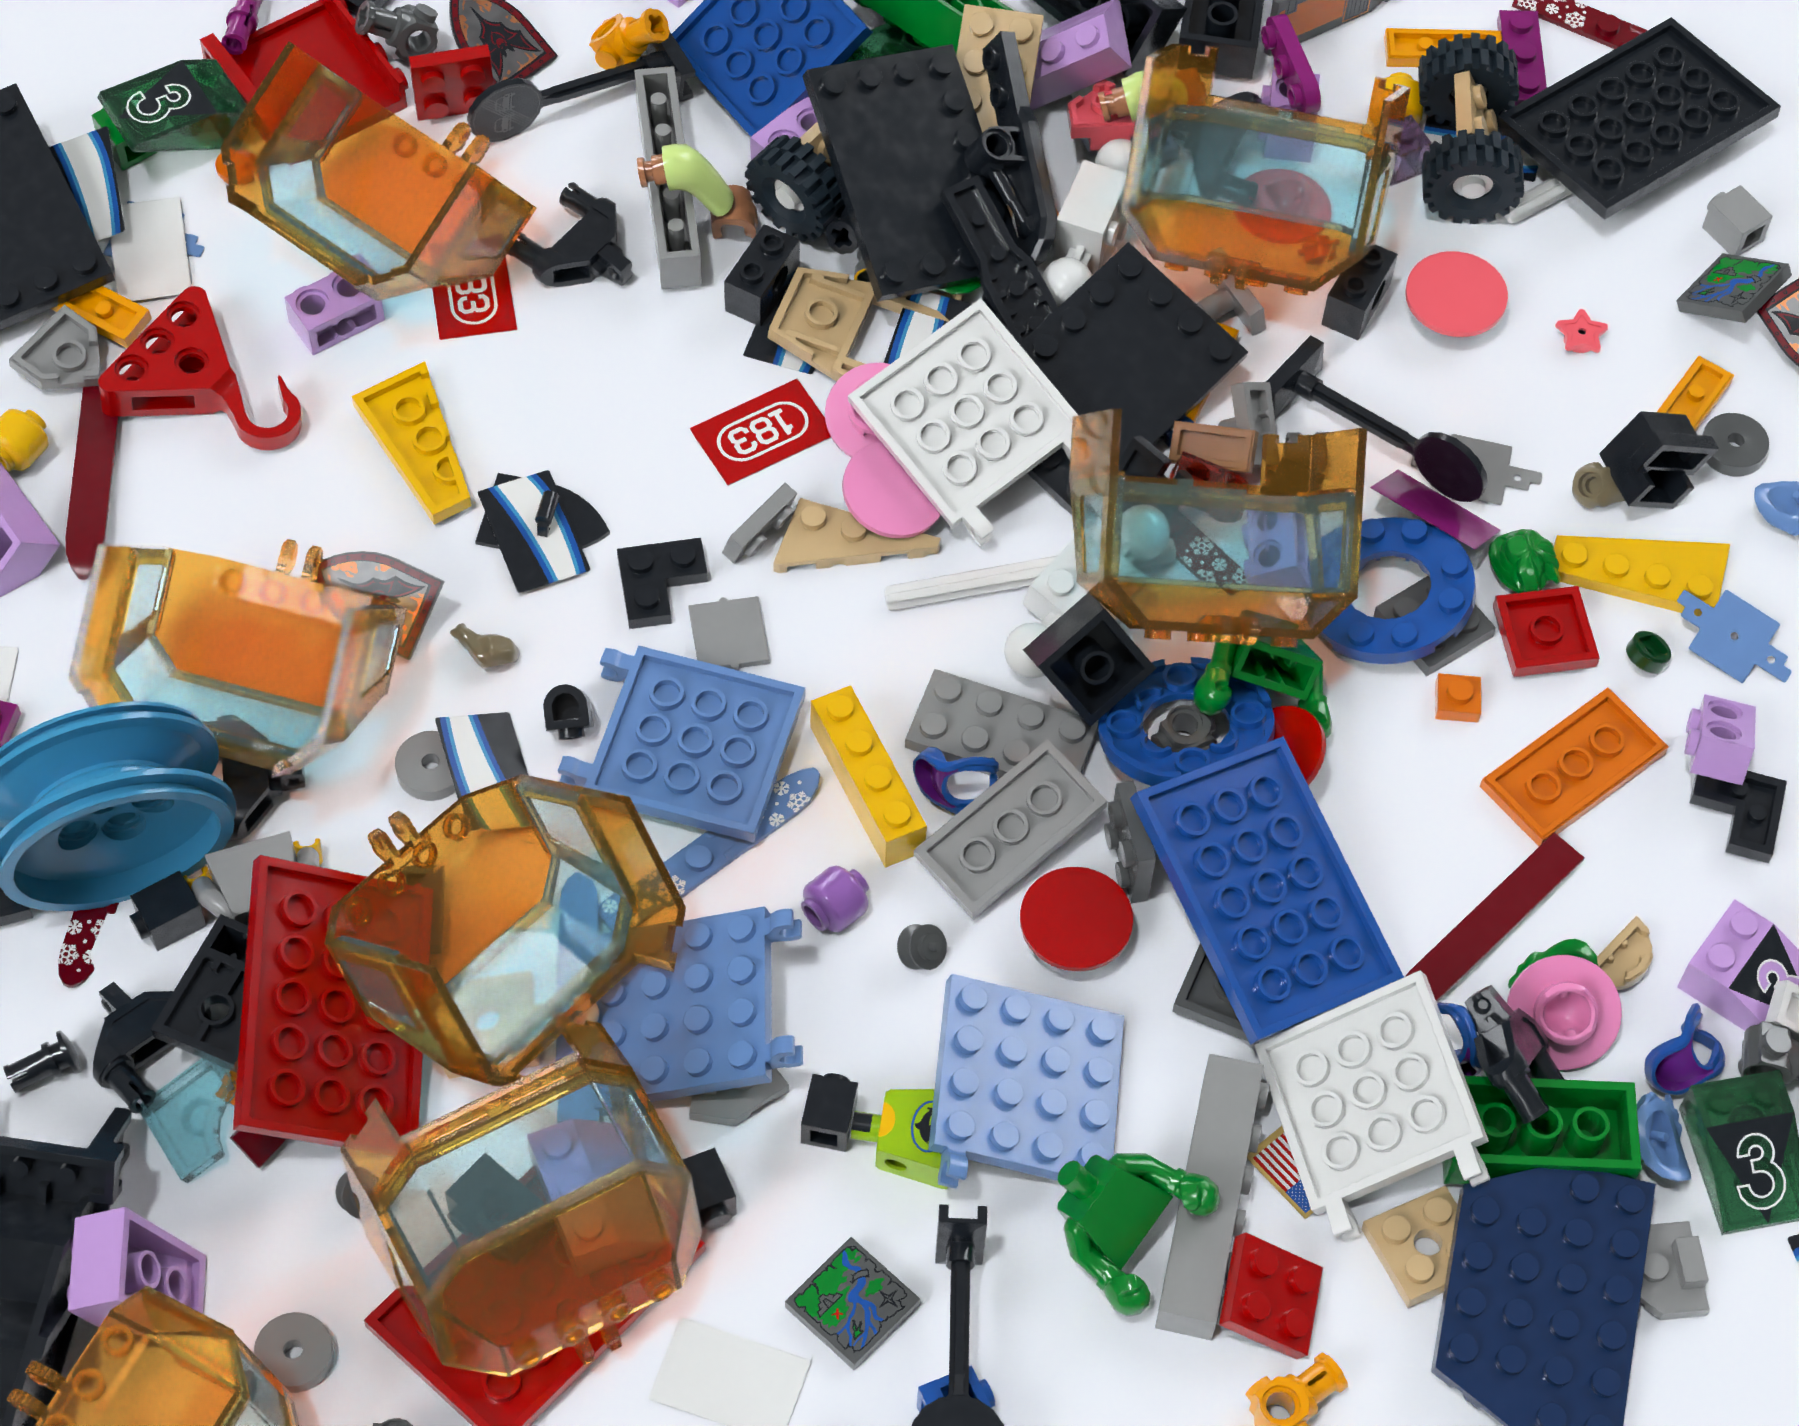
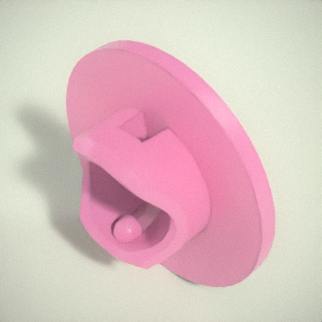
[825,363,890,458]
[842,441,941,538]
[1506,955,1622,1070]

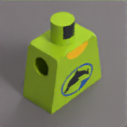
[851,1089,948,1190]

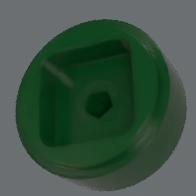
[1626,631,1671,673]

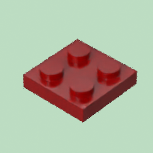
[408,44,494,121]
[1493,586,1600,677]
[1219,1232,1323,1360]

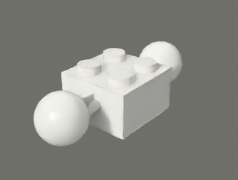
[1042,139,1146,307]
[1004,506,1168,678]

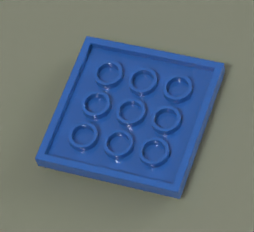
[672,0,873,136]

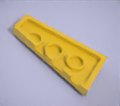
[351,361,471,525]
[1553,535,1730,616]

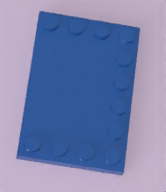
[1130,736,1404,1045]

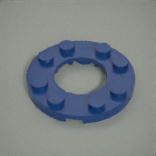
[1302,517,1476,664]
[1098,657,1275,786]

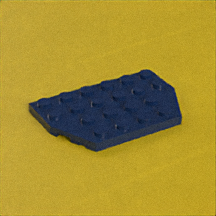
[1431,1168,1656,1426]

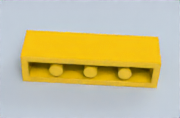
[810,685,927,868]

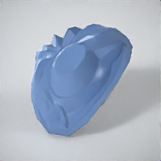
[1754,481,1799,536]
[1637,1092,1691,1182]

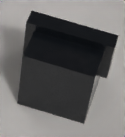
[1599,411,1719,509]

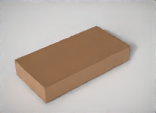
[1169,421,1259,474]

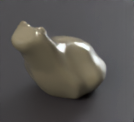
[1572,462,1625,509]
[450,623,519,669]

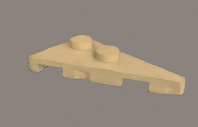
[773,498,941,573]

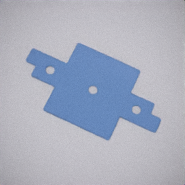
[1677,590,1792,683]

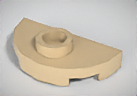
[1597,915,1653,990]

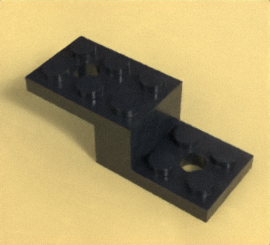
[151,914,248,1073]

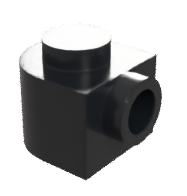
[543,684,594,740]

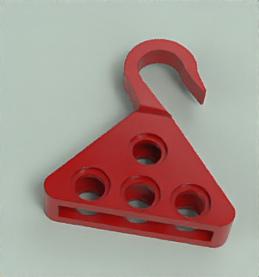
[98,286,302,450]

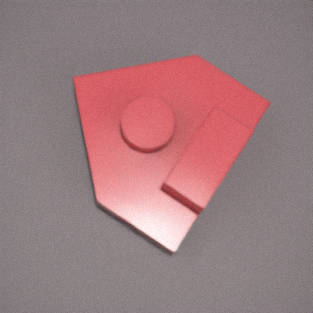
[1067,79,1151,151]

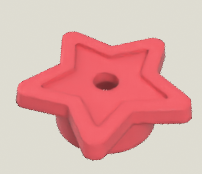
[1555,309,1608,353]

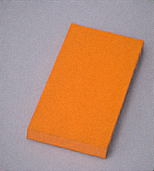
[1479,687,1669,846]

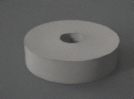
[395,731,455,801]
[254,1312,334,1393]

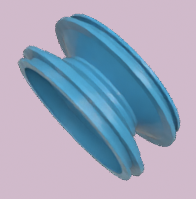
[0,701,237,911]

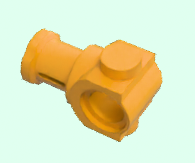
[589,8,670,70]
[1245,1352,1348,1426]

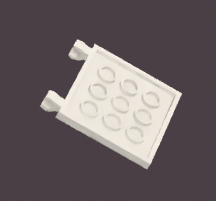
[848,298,1095,547]
[1254,970,1490,1242]

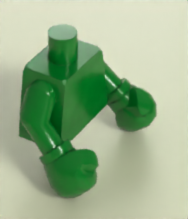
[1193,617,1332,739]
[1057,1153,1220,1317]

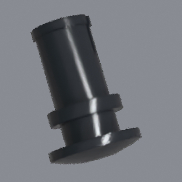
[3,1030,81,1093]

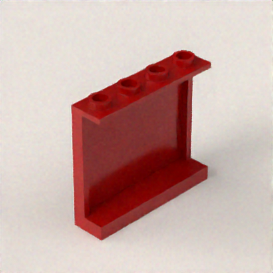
[199,0,409,168]

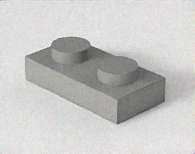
[722,482,797,564]

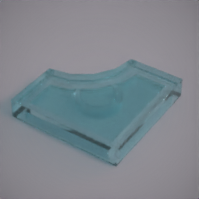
[140,1058,236,1184]

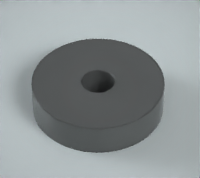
[1702,413,1769,477]

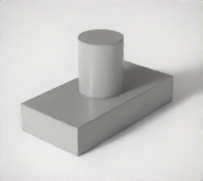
[1197,250,1266,336]
[1218,382,1281,468]

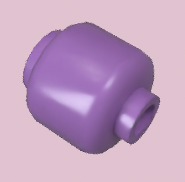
[801,865,869,932]

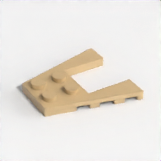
[768,267,963,382]

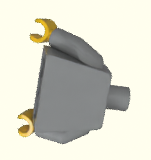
[183,831,323,925]

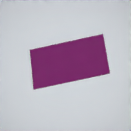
[1370,469,1501,550]

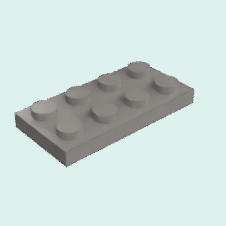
[905,669,1098,778]
[914,739,1108,920]

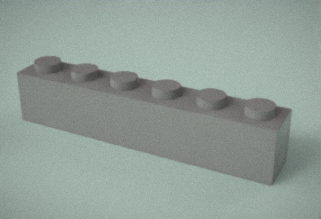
[634,66,702,289]
[1155,1054,1270,1340]

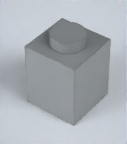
[1702,185,1773,256]

